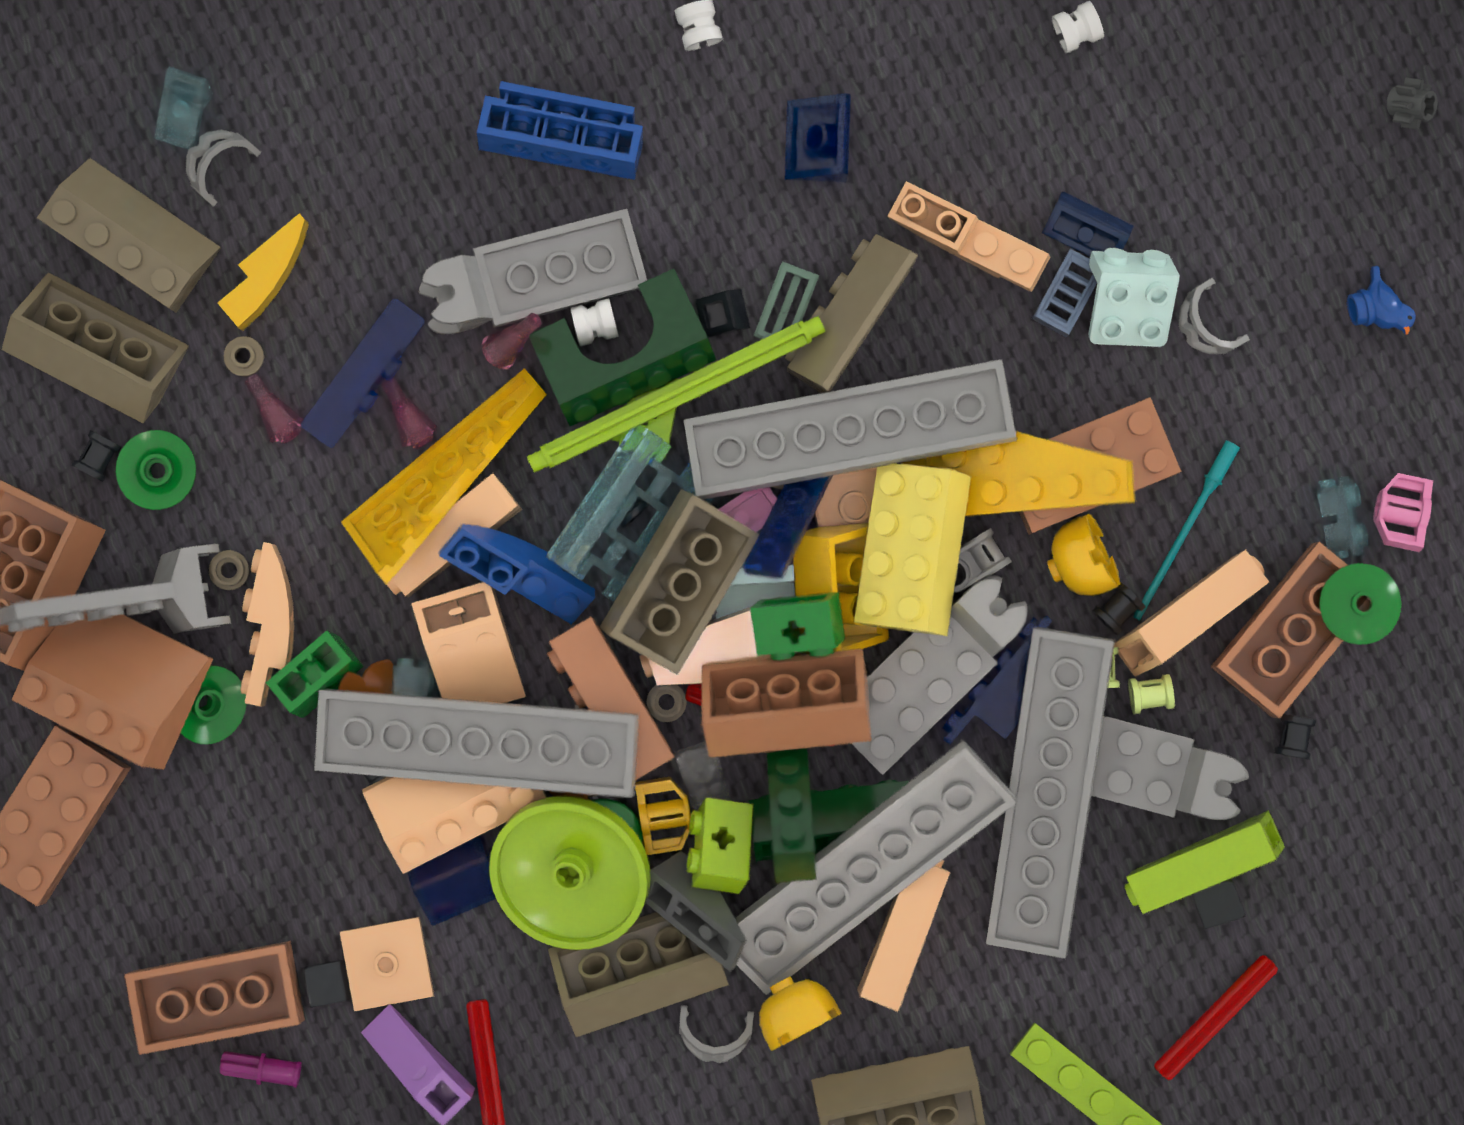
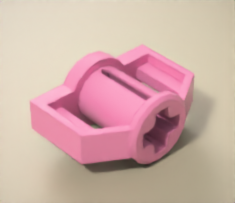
[1373,473,1433,552]

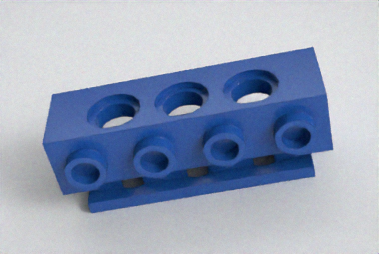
[477,81,643,180]

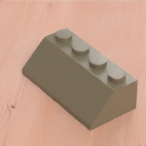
[37,158,221,313]
[785,234,918,393]
[2,272,189,423]
[599,489,760,675]
[548,912,729,1037]
[811,1046,985,1125]

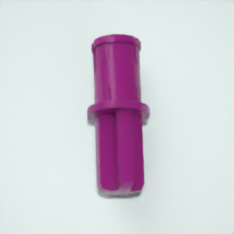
[219,1051,302,1088]

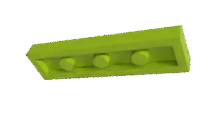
[1009,1022,1161,1125]

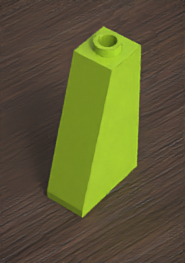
[1125,810,1285,914]

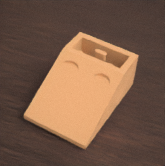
[411,582,526,703]

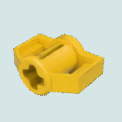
[635,777,691,855]

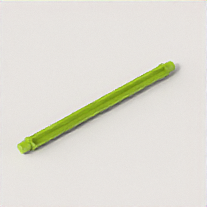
[527,316,826,473]

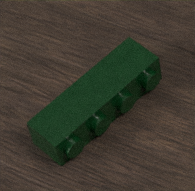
[767,748,817,883]
[748,780,909,861]

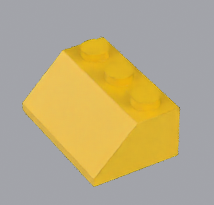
[792,523,889,654]

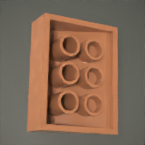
[0,480,106,671]
[12,614,213,769]

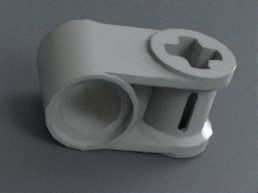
[954,528,1012,594]

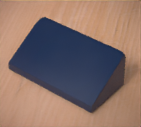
[1042,191,1133,257]

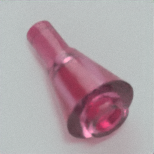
[482,313,542,370]
[245,374,303,444]
[381,378,437,449]

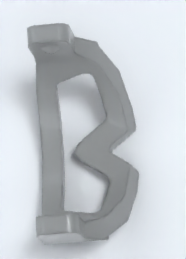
[186,130,261,207]
[1179,277,1250,354]
[679,1005,754,1063]

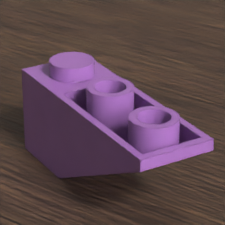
[361,1004,475,1125]

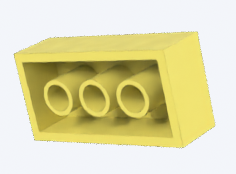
[854,463,971,636]

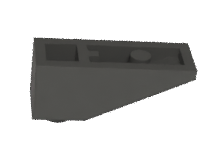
[646,851,746,971]

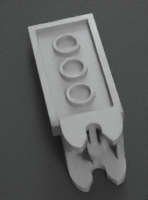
[419,209,647,334]
[0,544,231,634]
[852,575,1028,775]
[1092,716,1249,820]

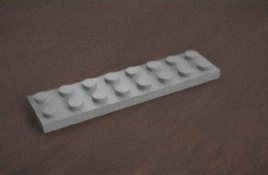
[684,359,1017,500]
[986,627,1115,959]
[314,689,639,797]
[735,740,1017,995]

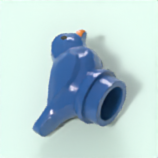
[1347,266,1416,334]

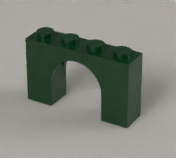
[528,268,716,427]

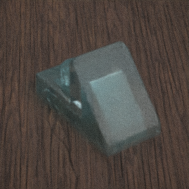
[154,66,213,150]

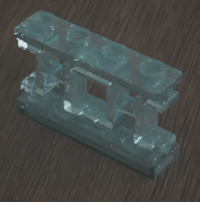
[546,425,713,602]

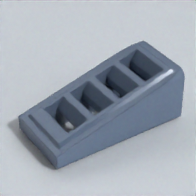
[1032,248,1097,338]

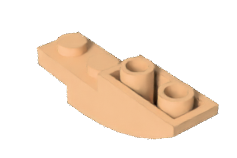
[888,181,1050,292]
[241,542,294,706]

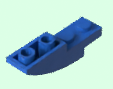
[439,524,595,625]

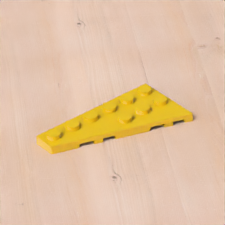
[341,368,547,584]
[901,431,1135,516]

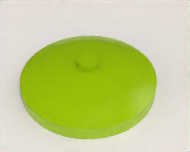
[489,796,650,950]

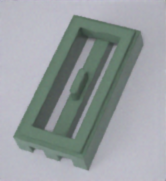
[753,261,819,339]

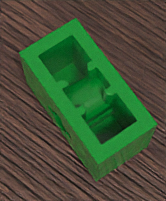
[750,592,845,660]
[266,630,364,718]

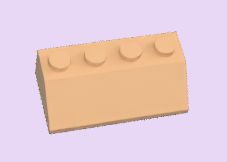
[362,777,546,874]

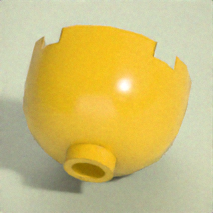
[1047,514,1120,596]
[759,976,842,1051]

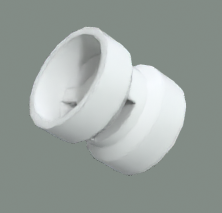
[674,0,723,51]
[1052,1,1104,53]
[570,298,619,346]

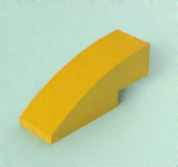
[218,213,309,331]

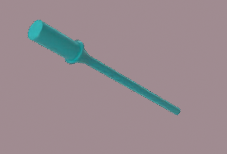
[1133,440,1240,621]

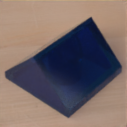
[785,93,851,182]
[407,835,496,926]

